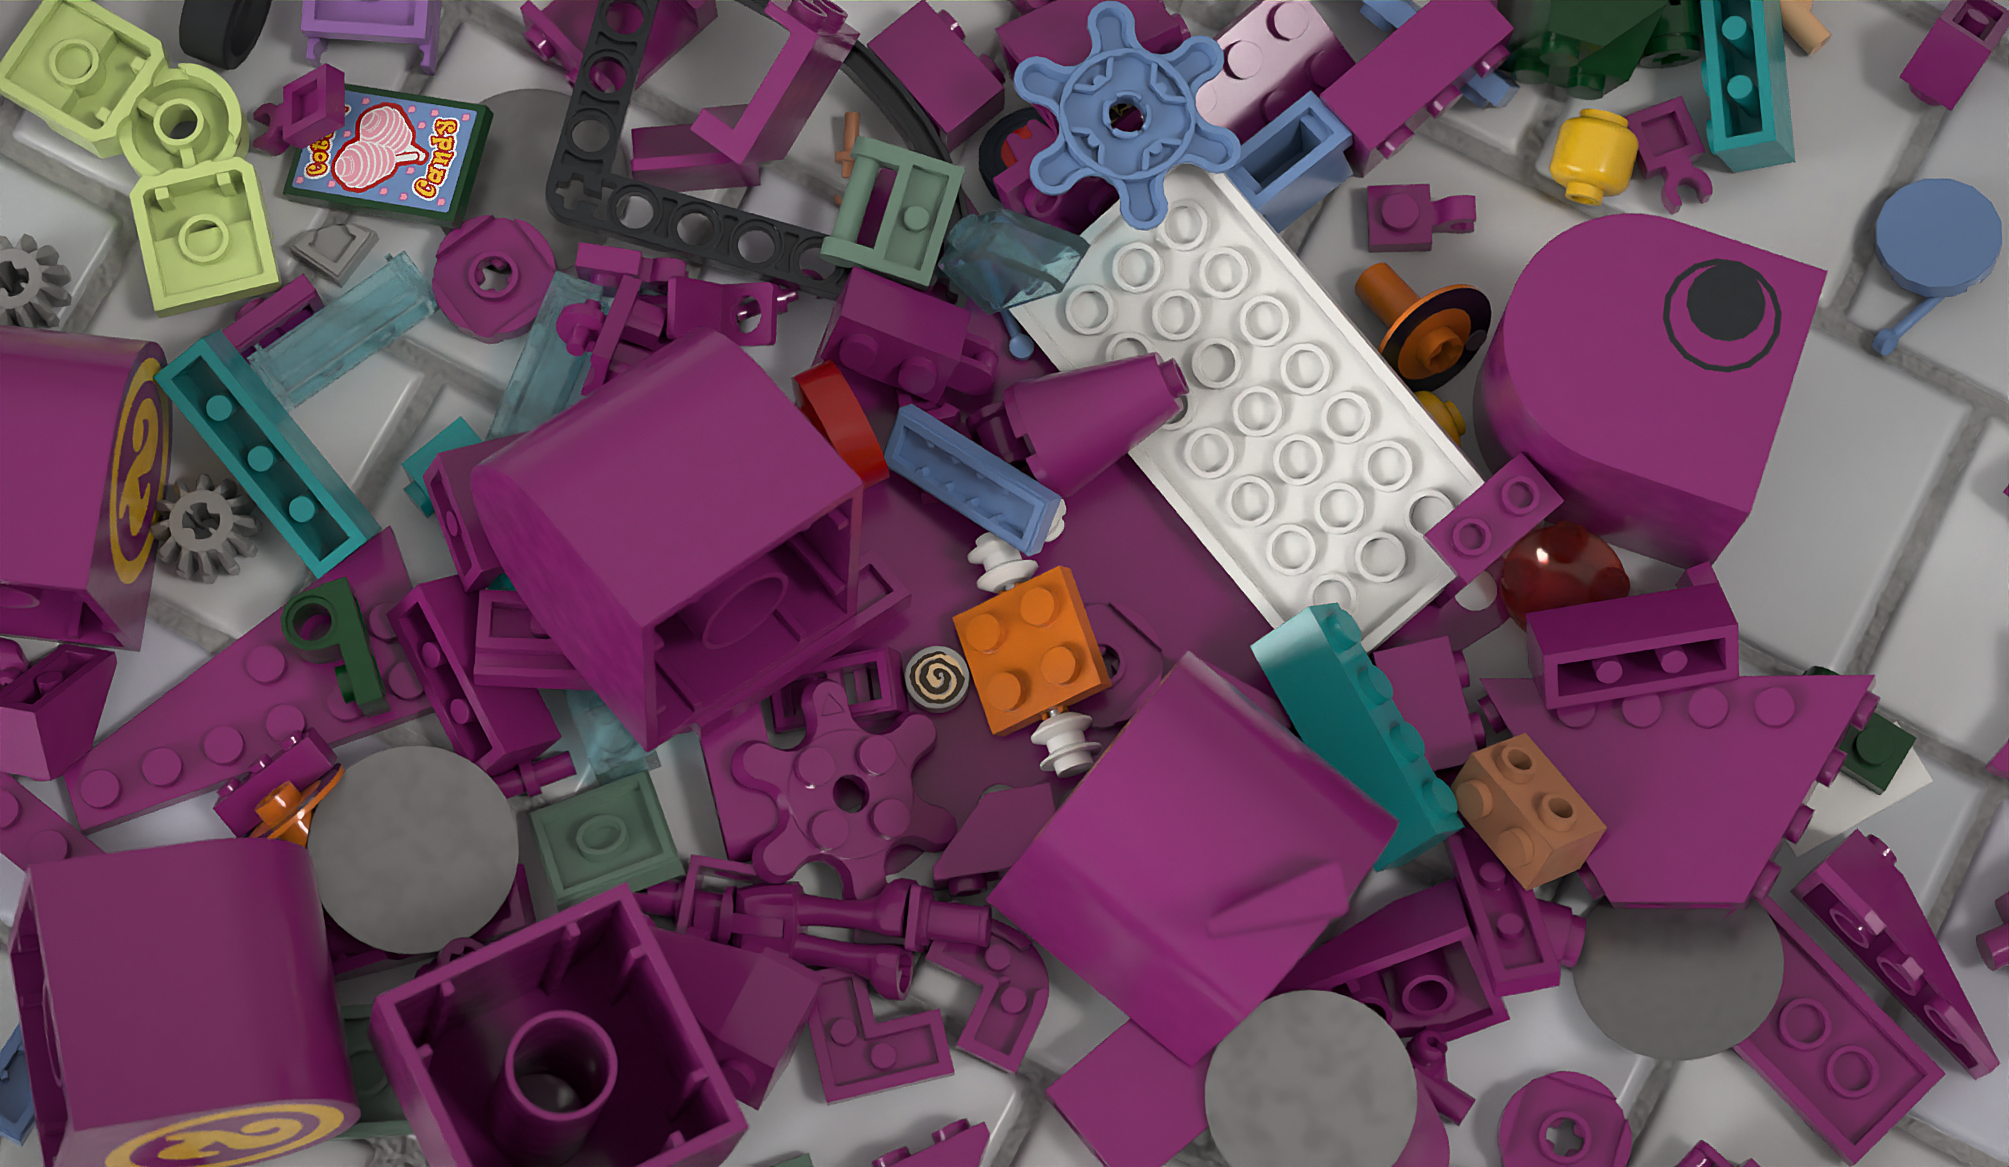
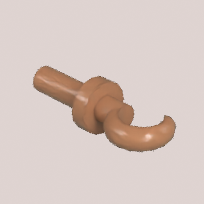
[834,112,860,206]

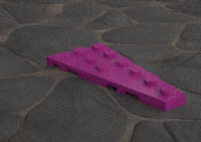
[63,526,435,836]

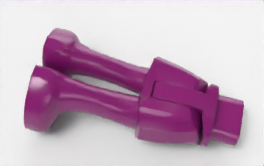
[693,878,919,1001]

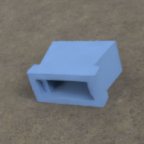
[1225,90,1353,234]

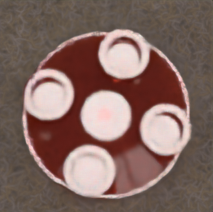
[1500,520,1630,633]

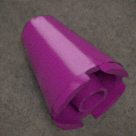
[1002,352,1189,499]

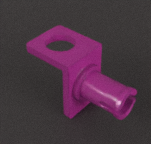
[637,276,778,347]
[633,854,765,934]
[853,883,992,953]

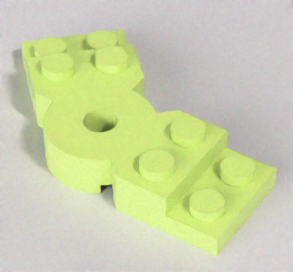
[0,0,283,319]

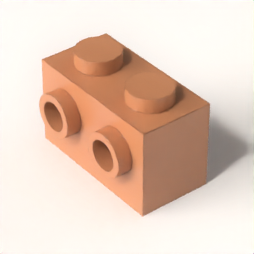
[1450,733,1607,891]

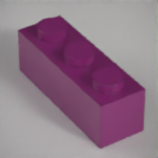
[212,726,338,838]

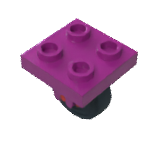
[979,107,1119,270]

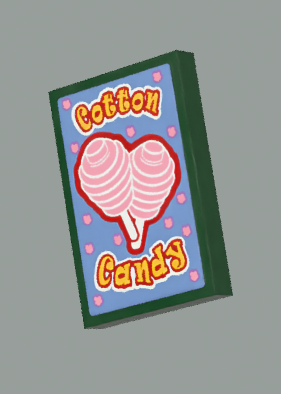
[283,83,494,229]

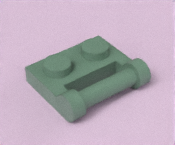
[818,136,965,291]

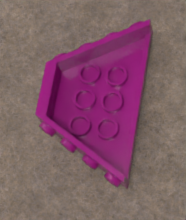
[1477,675,1881,909]

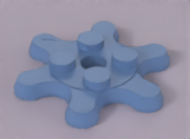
[1013,0,1241,231]

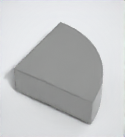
[289,223,379,287]

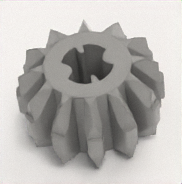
[0,233,72,328]
[151,473,263,584]

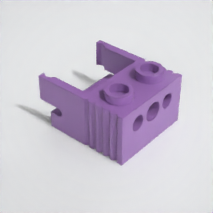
[300,0,442,75]

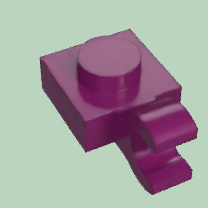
[1366,184,1476,253]

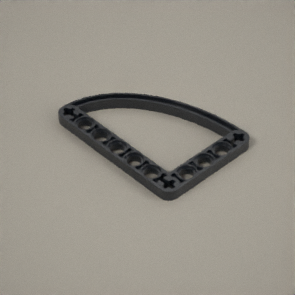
[545,0,973,309]

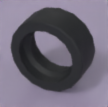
[179,0,272,70]

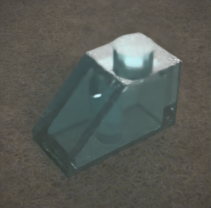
[937,207,1091,315]
[562,689,662,786]

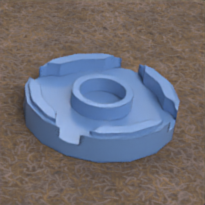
[1875,178,2002,297]

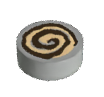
[905,646,969,713]

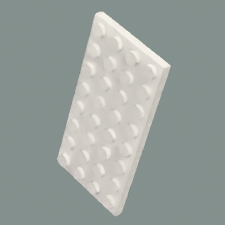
[1004,164,1487,655]

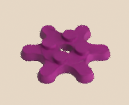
[731,678,958,900]

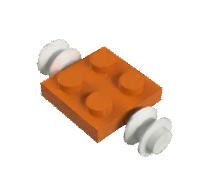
[952,532,1112,778]

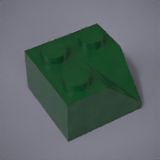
[1497,0,1667,100]

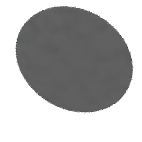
[440,89,628,275]
[307,745,519,954]
[1572,896,1784,1061]
[1205,990,1417,1167]

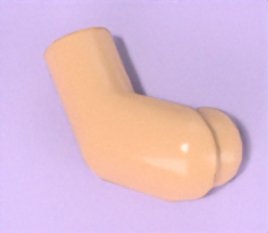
[1780,0,1832,56]

